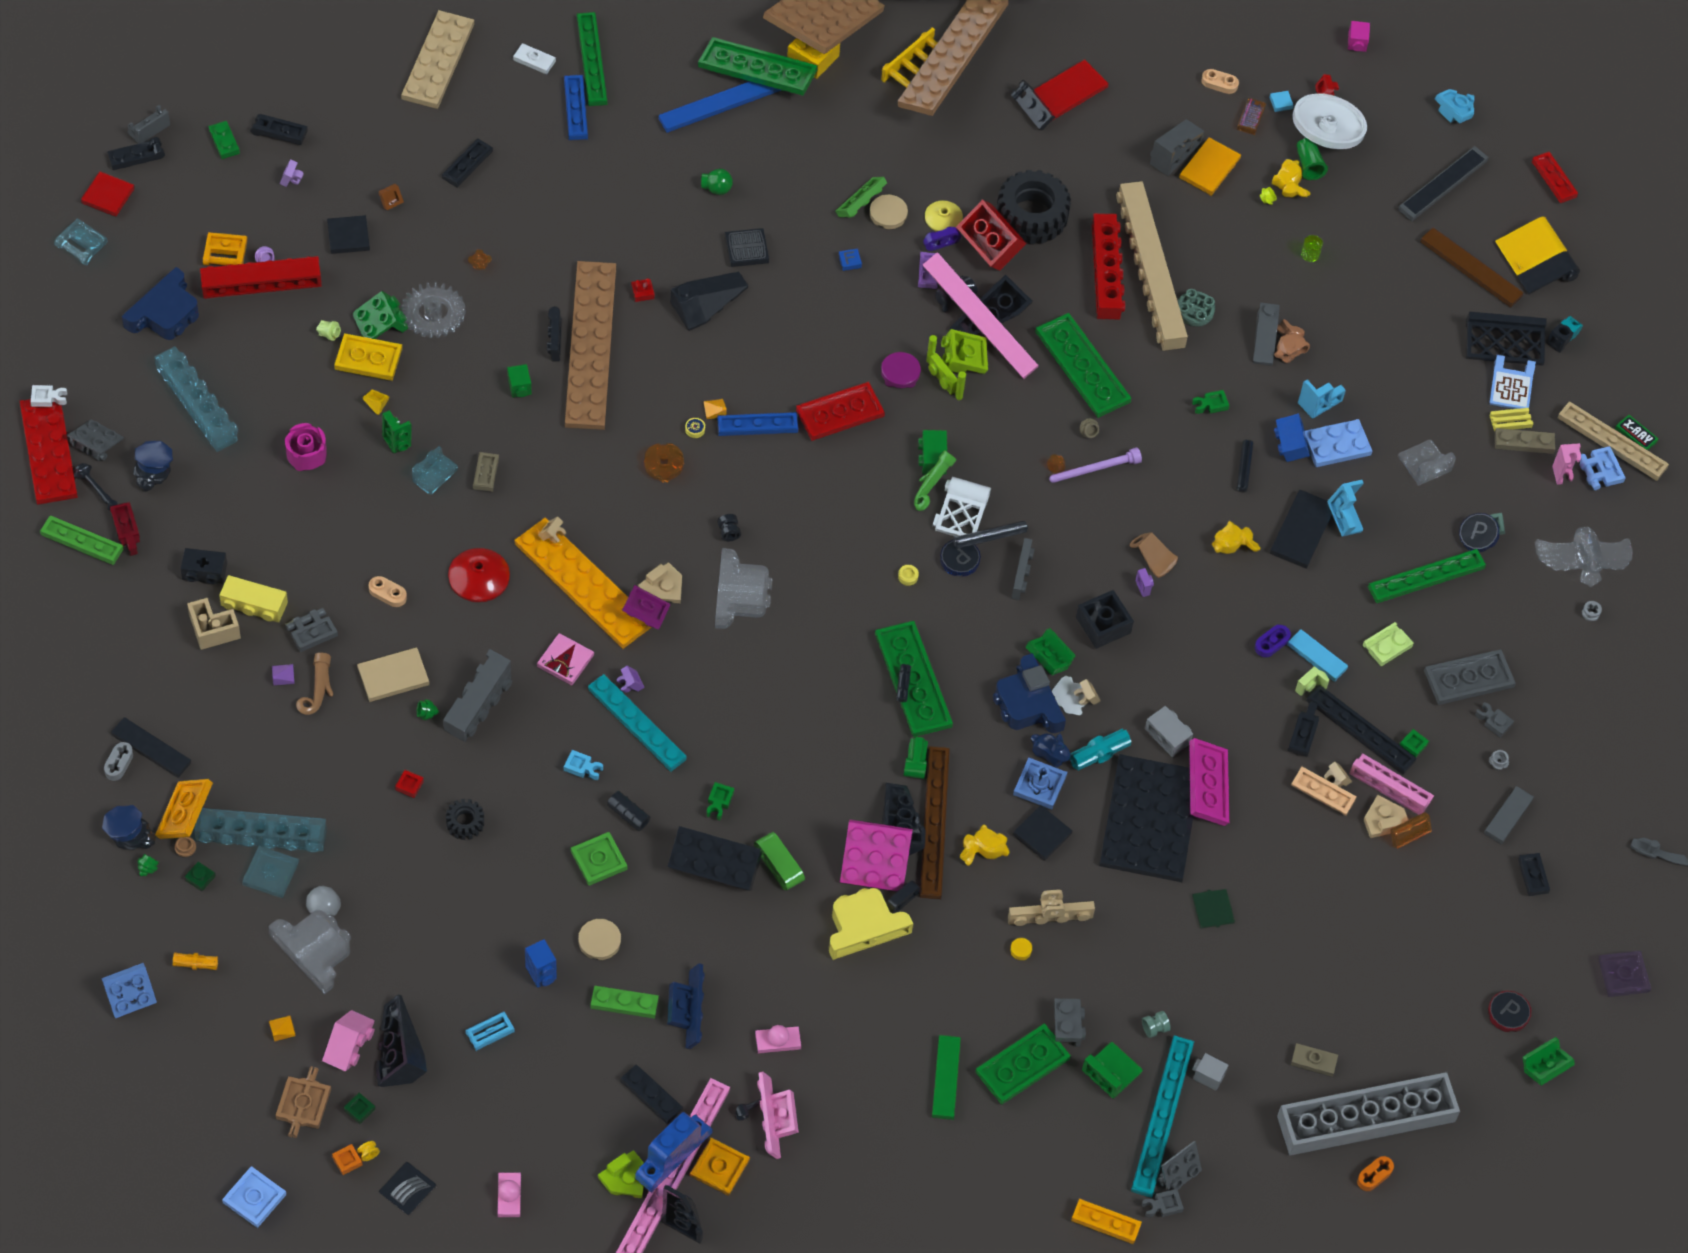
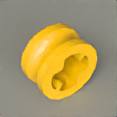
[357,1141,380,1161]

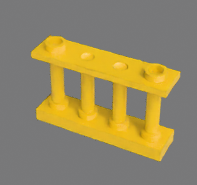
[881,27,937,88]

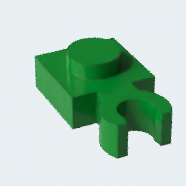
[1192,390,1229,414]
[706,782,735,821]

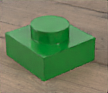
[1400,729,1429,757]

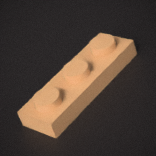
[1291,767,1357,816]

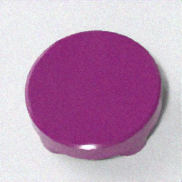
[881,352,921,388]

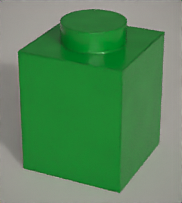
[507,364,532,398]

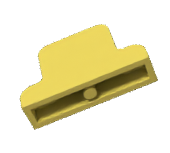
[829,888,913,960]

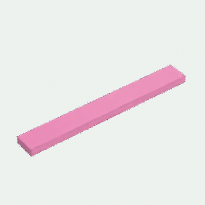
[923,252,1038,379]

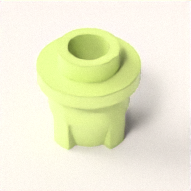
[316,320,341,341]

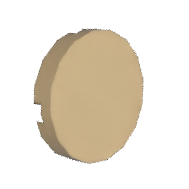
[869,194,908,229]
[579,919,621,960]

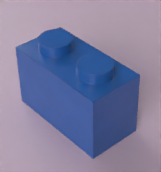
[1274,413,1310,462]
[525,939,557,988]

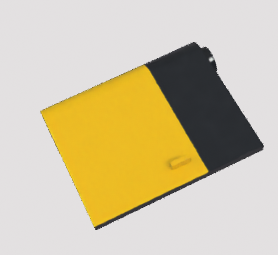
[1495,217,1580,295]

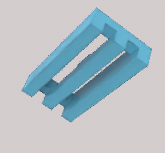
[466,1012,515,1051]

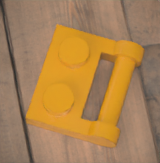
[203,232,248,266]

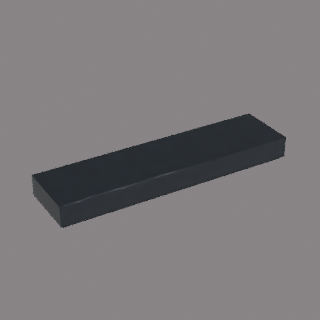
[111,717,191,778]

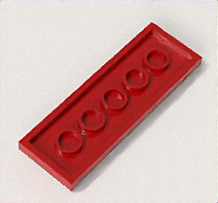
[20,399,78,505]

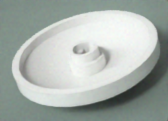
[1292,94,1367,149]

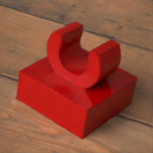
[1315,74,1339,96]
[631,278,655,302]

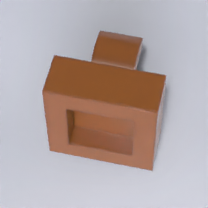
[378,184,404,210]

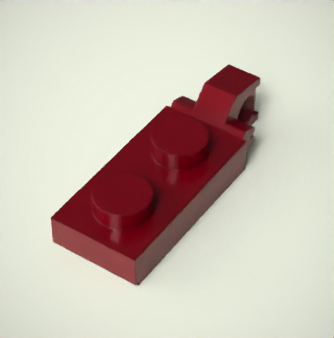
[110,502,140,556]

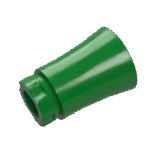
[1297,137,1328,180]

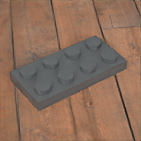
[1424,649,1516,705]

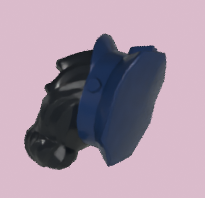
[133,441,173,492]
[102,805,156,850]

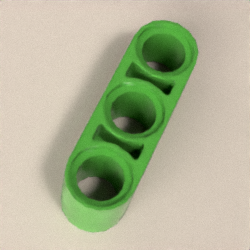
[754,832,805,891]

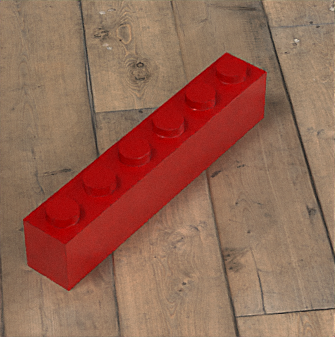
[200,256,322,299]

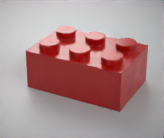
[956,199,1027,271]

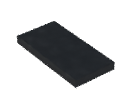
[1270,489,1332,569]

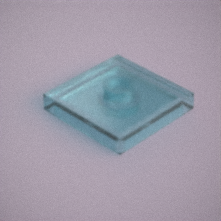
[242,846,299,898]

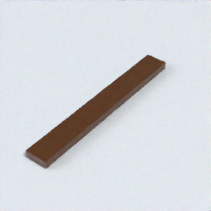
[920,746,950,900]

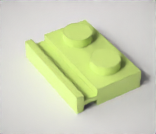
[1363,622,1414,666]

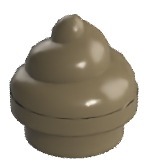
[1080,418,1099,438]

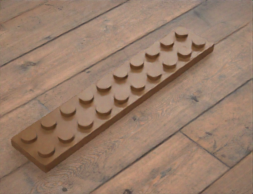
[898,0,1009,116]
[565,261,616,430]

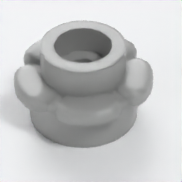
[1489,750,1509,770]

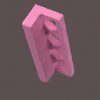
[1349,753,1434,816]

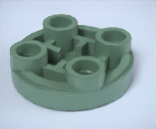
[1178,289,1215,326]

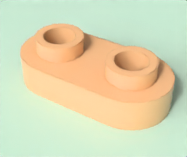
[1201,69,1239,94]
[369,576,407,607]

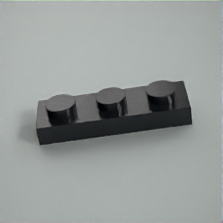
[621,1064,683,1124]

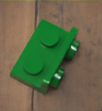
[382,410,412,454]

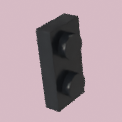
[1518,853,1550,896]

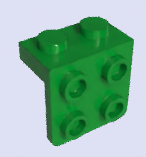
[353,291,409,339]

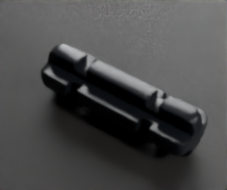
[896,664,911,703]

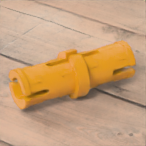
[173,952,218,970]

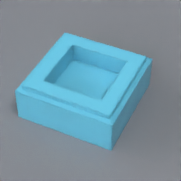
[1269,91,1293,112]

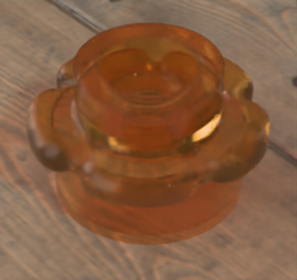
[1047,454,1065,473]

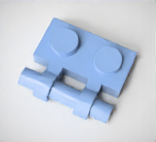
[1579,446,1625,490]

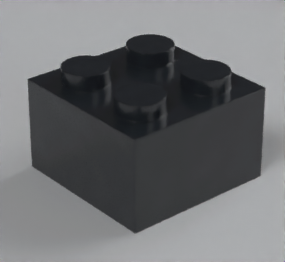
[1076,590,1134,649]

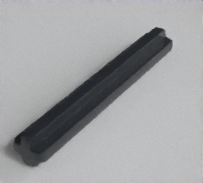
[953,521,1028,549]

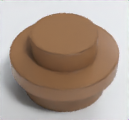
[174,837,196,857]

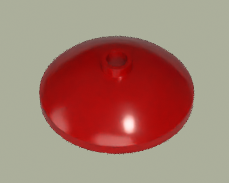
[448,548,510,602]

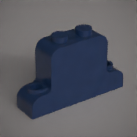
[122,267,199,340]
[993,653,1066,733]

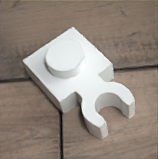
[31,385,67,407]

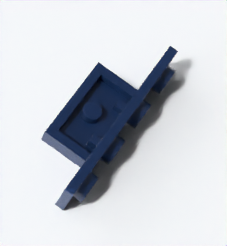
[667,963,705,1049]

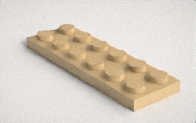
[401,10,474,109]

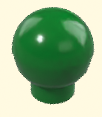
[701,169,733,195]

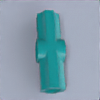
[1070,728,1132,771]

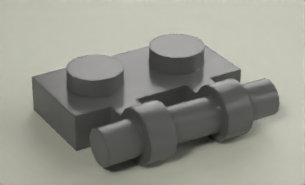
[285,608,338,652]

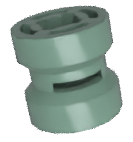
[1142,1011,1171,1038]

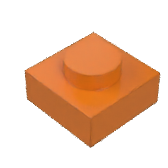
[332,1144,362,1175]

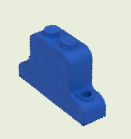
[635,1112,713,1193]

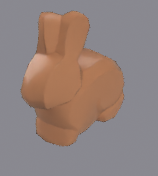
[1274,319,1310,363]

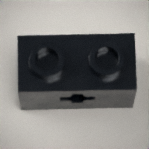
[180,548,227,584]

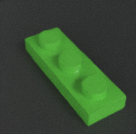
[835,177,887,218]
[591,986,659,1019]

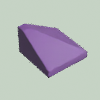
[272,664,295,685]

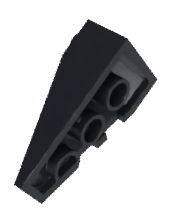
[670,271,748,331]
[950,275,1033,335]
[376,994,427,1087]

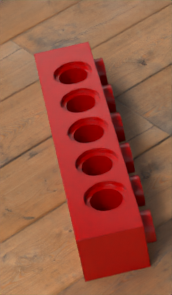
[1091,213,1125,320]

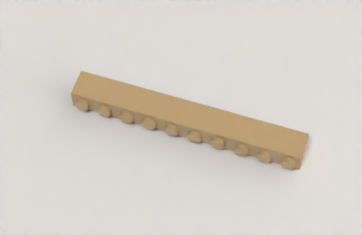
[1116,181,1188,351]

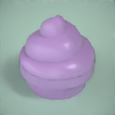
[255,246,274,262]

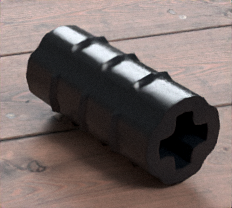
[607,791,651,831]

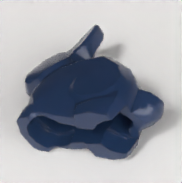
[1031,733,1071,768]

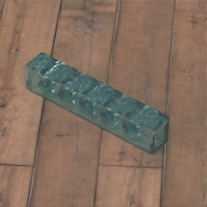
[154,346,239,452]
[194,808,327,852]

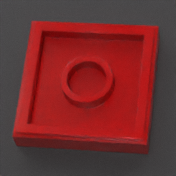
[81,172,135,217]

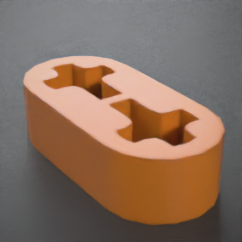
[1357,1156,1394,1191]

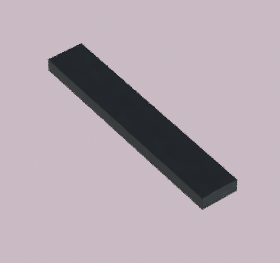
[1306,685,1417,775]

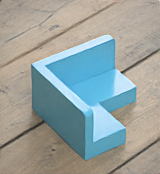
[1298,380,1346,419]
[1327,480,1364,537]

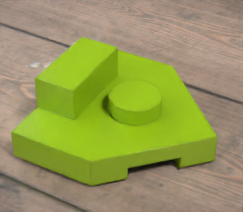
[598,1150,644,1198]

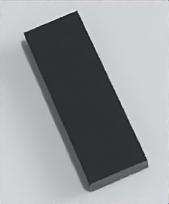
[442,138,493,188]

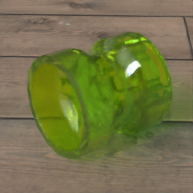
[1301,235,1323,262]

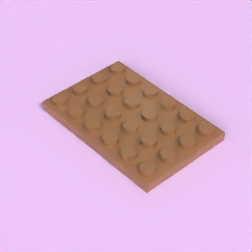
[763,0,885,54]

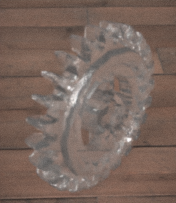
[401,282,466,338]

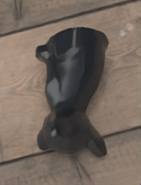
[935,275,978,312]

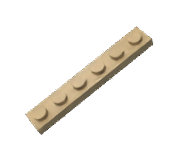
[1558,401,1669,481]

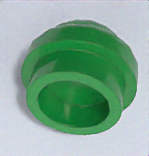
[416,699,439,720]
[137,854,159,876]

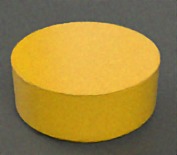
[1010,938,1032,960]

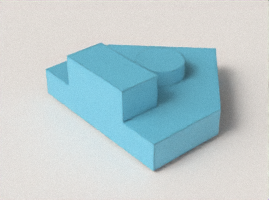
[1435,89,1474,124]

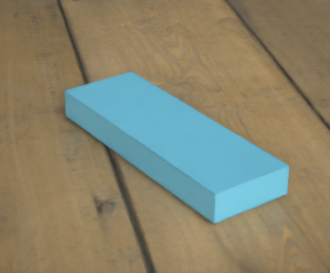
[1287,629,1348,682]

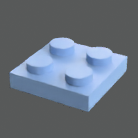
[222,1166,286,1228]

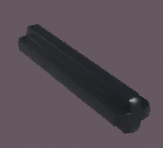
[1237,439,1253,492]

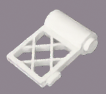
[933,477,991,537]

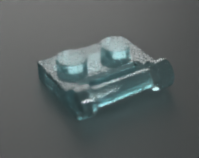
[54,218,108,265]

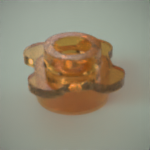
[468,249,492,270]

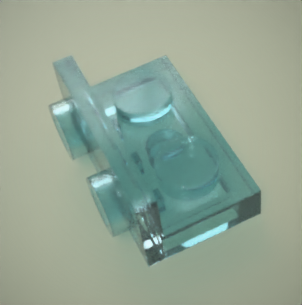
[412,446,458,495]

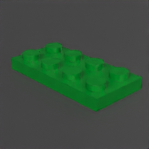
[975,1023,1071,1105]

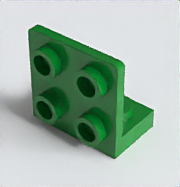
[1082,1042,1143,1099]

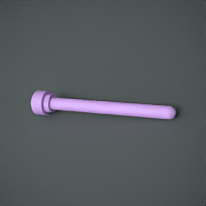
[1049,447,1142,483]

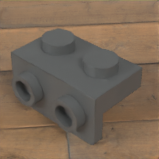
[1054,998,1086,1047]

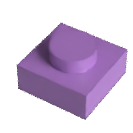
[1135,568,1154,597]

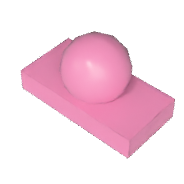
[755,1025,801,1054]
[498,1173,521,1217]

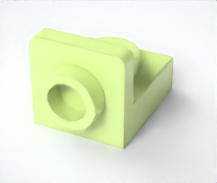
[1295,666,1329,696]

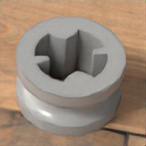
[1582,601,1602,621]

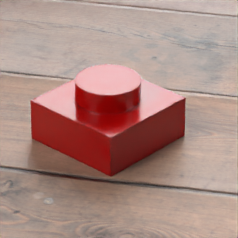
[395,770,424,798]

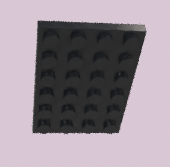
[1099,754,1194,883]

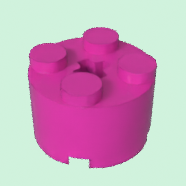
[285,423,327,471]

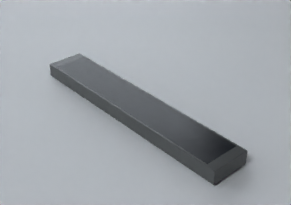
[1398,146,1489,221]

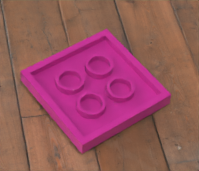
[840,819,913,891]

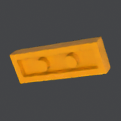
[1071,1199,1142,1244]

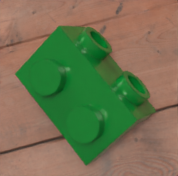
[1026,628,1075,676]
[1523,1037,1575,1086]

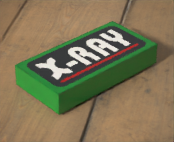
[1615,415,1658,450]

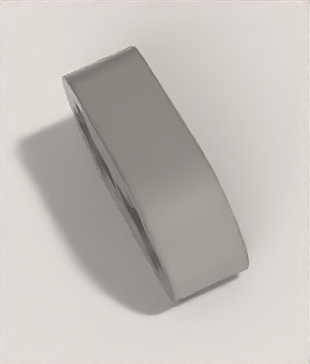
[104,742,133,781]

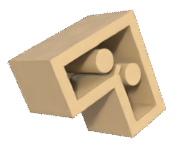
[187,598,241,650]

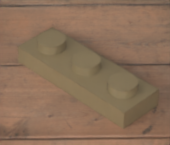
[1495,428,1555,454]

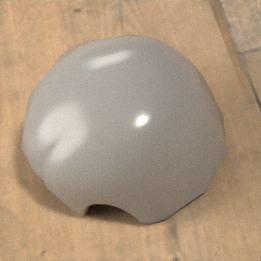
[306,886,341,919]

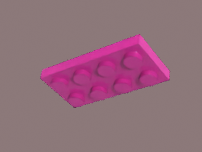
[1189,738,1229,826]

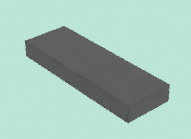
[1484,786,1534,845]

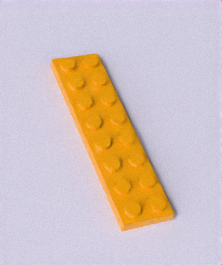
[515,518,652,649]

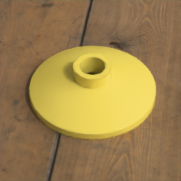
[925,201,963,232]

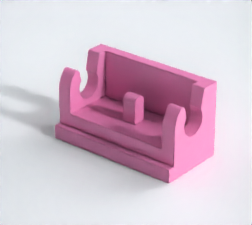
[1552,443,1581,485]

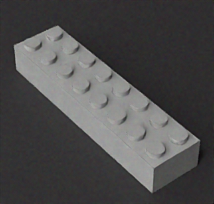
[1277,1072,1460,1156]

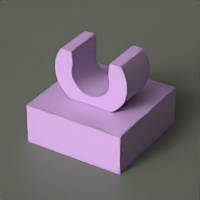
[279,159,303,187]

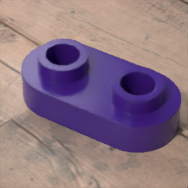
[923,226,961,251]
[1255,625,1291,657]

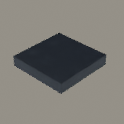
[327,215,370,254]
[1013,805,1073,861]

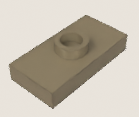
[473,452,499,492]
[1291,1043,1338,1077]

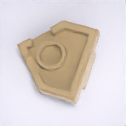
[638,562,682,604]
[1364,795,1411,838]

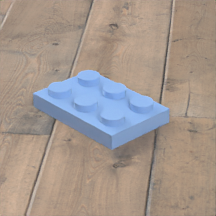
[1305,419,1372,467]

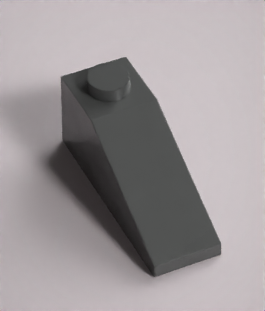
[1253,302,1280,366]

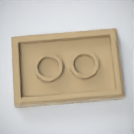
[357,647,429,702]

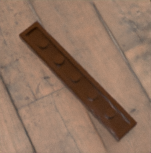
[1420,227,1524,308]

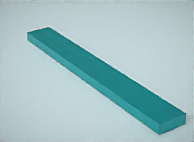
[1131,1035,1194,1198]

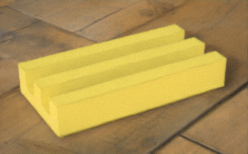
[1490,408,1533,431]

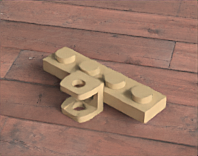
[1008,890,1095,926]

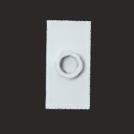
[513,43,556,75]

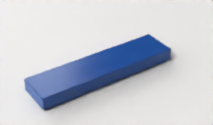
[564,75,588,140]
[717,412,798,436]

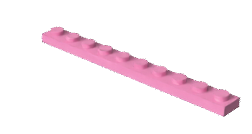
[616,1078,730,1253]

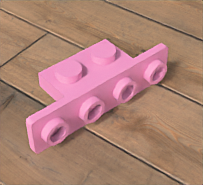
[757,1072,799,1159]

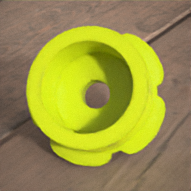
[1260,187,1277,205]

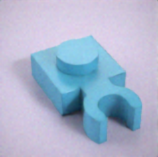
[564,750,603,780]

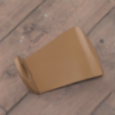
[1130,532,1178,578]

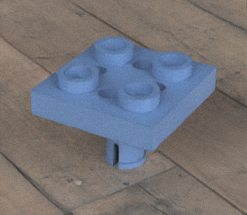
[1013,758,1067,810]
[101,963,157,1018]

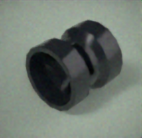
[717,514,741,542]

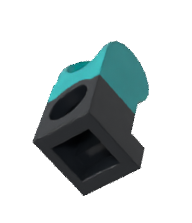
[1546,316,1583,353]

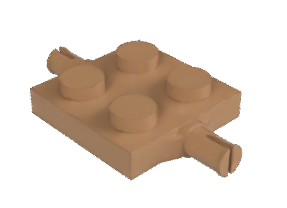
[276,1067,331,1138]

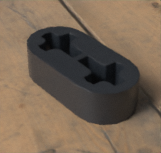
[886,880,921,914]

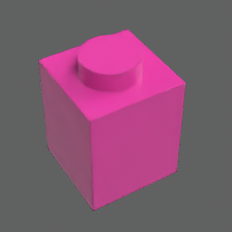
[1348,21,1370,52]

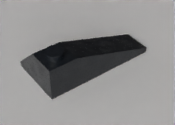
[882,782,926,856]
[662,1185,703,1244]

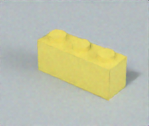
[219,575,288,622]

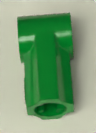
[904,737,928,779]

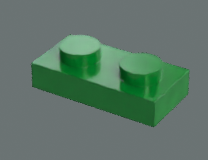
[208,121,240,159]

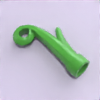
[914,450,957,511]

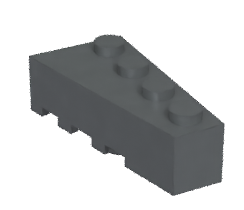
[443,649,512,742]

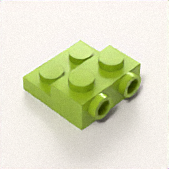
[941,329,988,374]

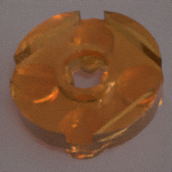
[644,443,684,483]

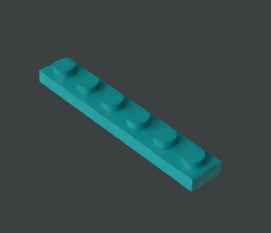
[588,674,687,772]

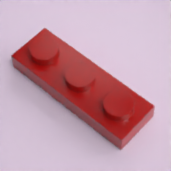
[1532,152,1578,204]

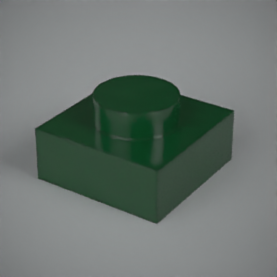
[185,861,216,891]
[344,1092,375,1124]

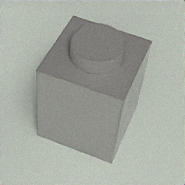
[1192,1053,1229,1091]

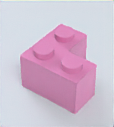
[322,1010,375,1071]

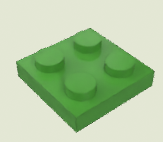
[571,832,628,886]

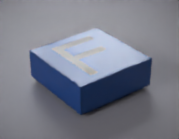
[838,249,862,271]

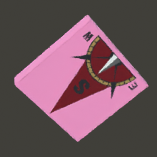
[537,633,594,686]

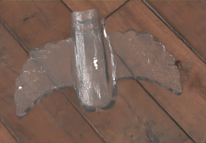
[1535,527,1633,587]

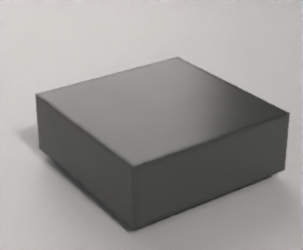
[1022,665,1050,692]

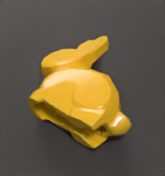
[1272,159,1310,197]
[1212,521,1260,554]
[960,824,1010,866]

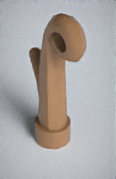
[296,653,333,715]

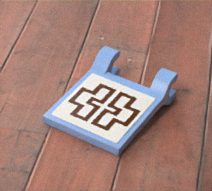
[1489,355,1536,409]

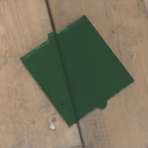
[1192,889,1235,928]

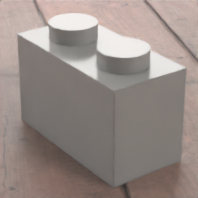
[1145,706,1193,757]

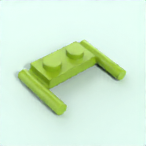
[926,335,966,400]

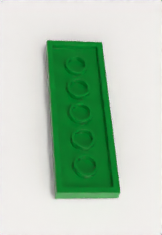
[698,37,817,96]
[1035,313,1132,418]
[875,621,953,737]

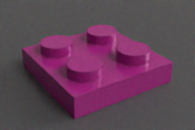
[622,585,671,630]

